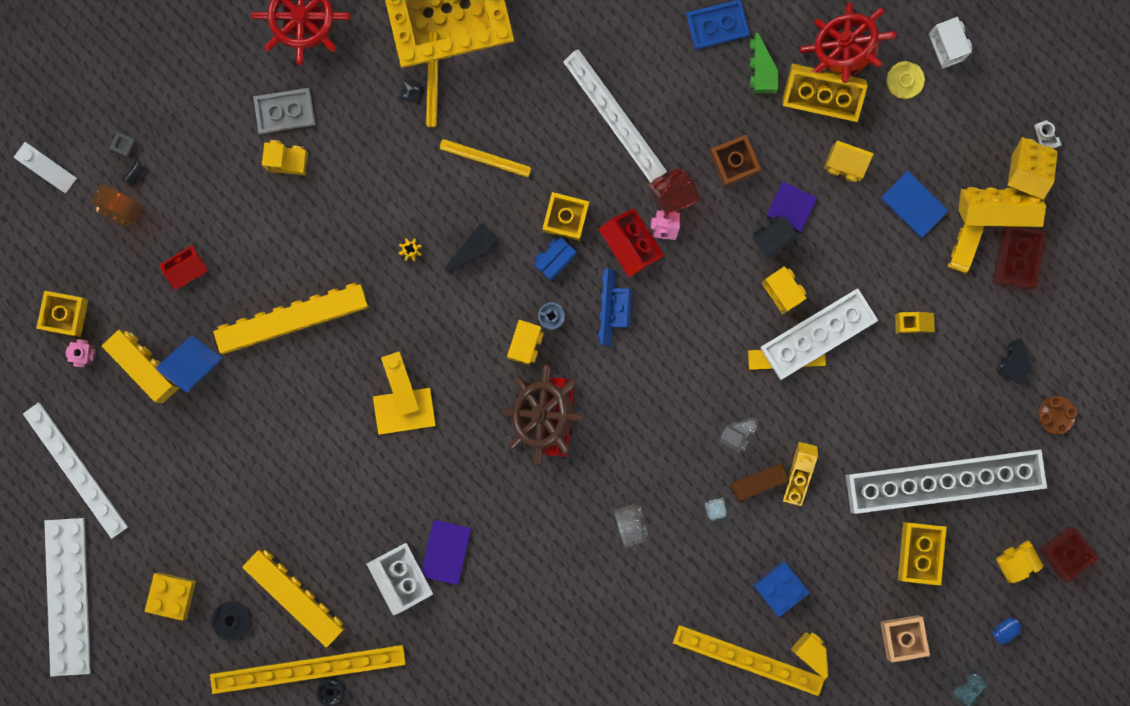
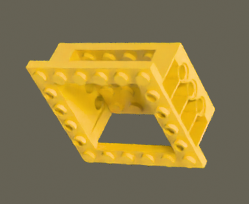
[385,0,514,68]

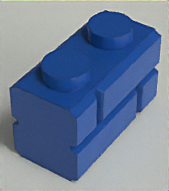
[534,237,577,282]

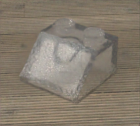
[613,503,649,548]

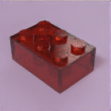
[993,226,1046,290]

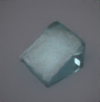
[704,498,728,521]

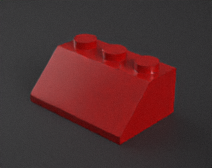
[599,208,665,277]

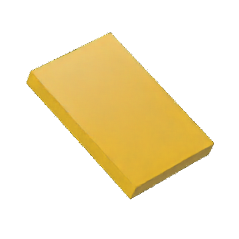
[373,388,436,435]

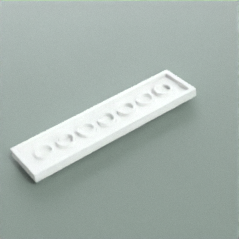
[44,518,91,676]

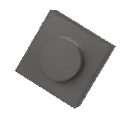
[109,132,136,157]

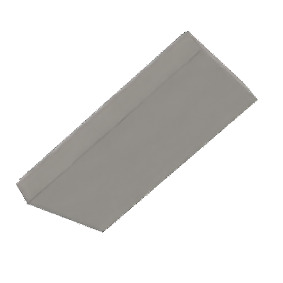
[253,88,316,135]

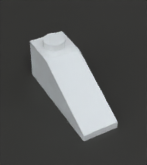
[14,142,77,194]

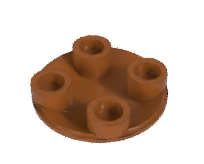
[1038,396,1077,434]

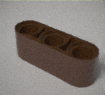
[730,463,789,501]

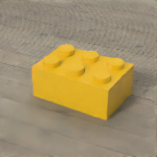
[1008,137,1058,200]
[898,522,946,585]

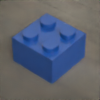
[753,561,809,617]

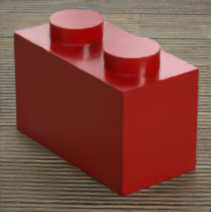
[160,245,208,290]

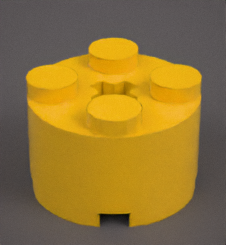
[996,541,1044,583]

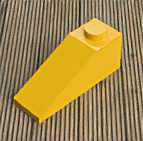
[381,352,419,416]

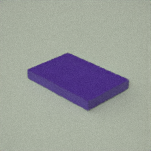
[421,520,471,585]

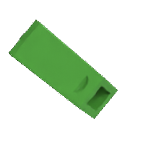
[750,33,778,93]

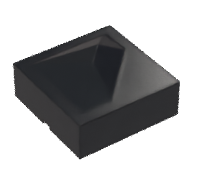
[400,80,422,103]

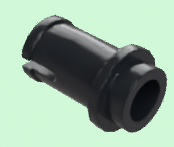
[122,161,146,187]

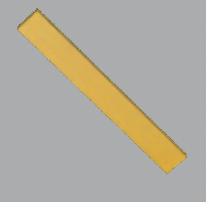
[673,625,825,696]

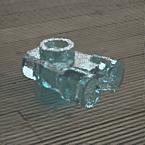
[953,674,987,706]

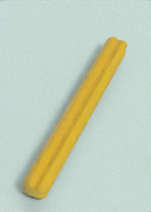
[426,32,439,127]
[440,139,531,177]

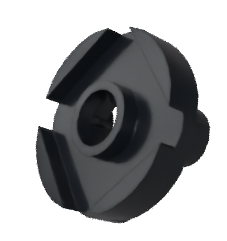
[211,601,251,641]

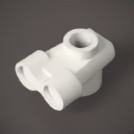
[1034,120,1062,149]

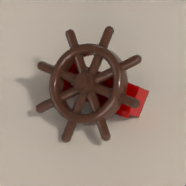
[501,365,584,466]

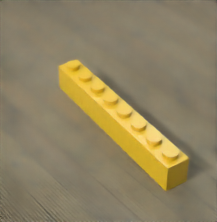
[213,283,369,354]

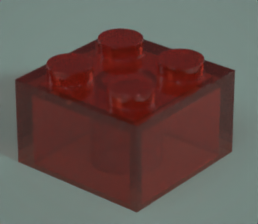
[648,168,701,216]
[1038,527,1099,582]

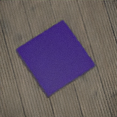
[766,181,817,232]

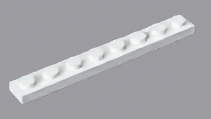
[564,49,667,184]
[23,403,128,539]

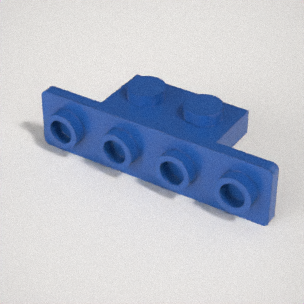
[598,268,632,346]

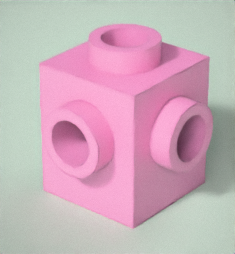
[650,210,680,240]
[66,339,96,368]

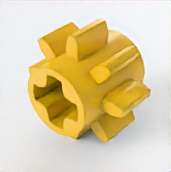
[399,238,422,262]

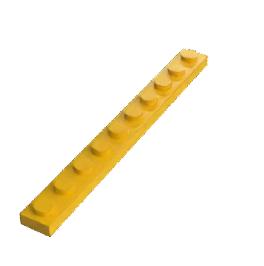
[210,645,406,694]

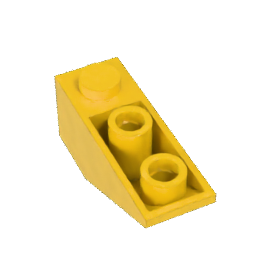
[783,442,818,506]

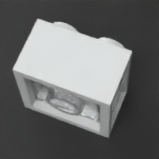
[929,17,972,69]

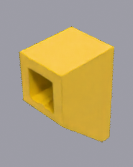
[895,312,935,334]

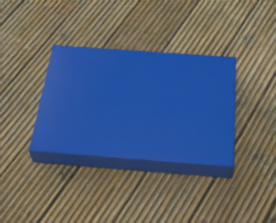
[686,0,750,50]
[880,171,949,238]
[156,335,222,393]

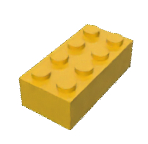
[782,63,868,122]
[959,187,1046,227]
[102,330,180,403]

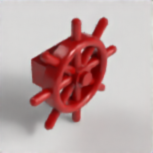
[251,0,351,65]
[799,3,897,83]

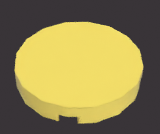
[886,61,925,99]

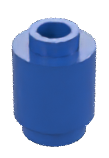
[992,617,1022,645]

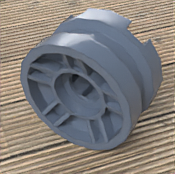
[538,303,565,330]

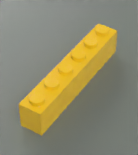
[242,549,344,648]

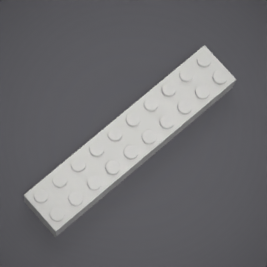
[845,450,1047,514]

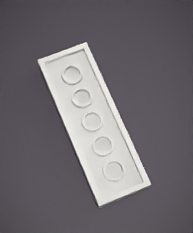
[760,288,878,380]

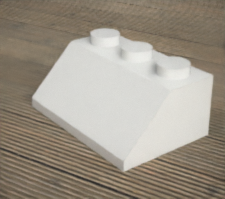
[367,543,433,615]

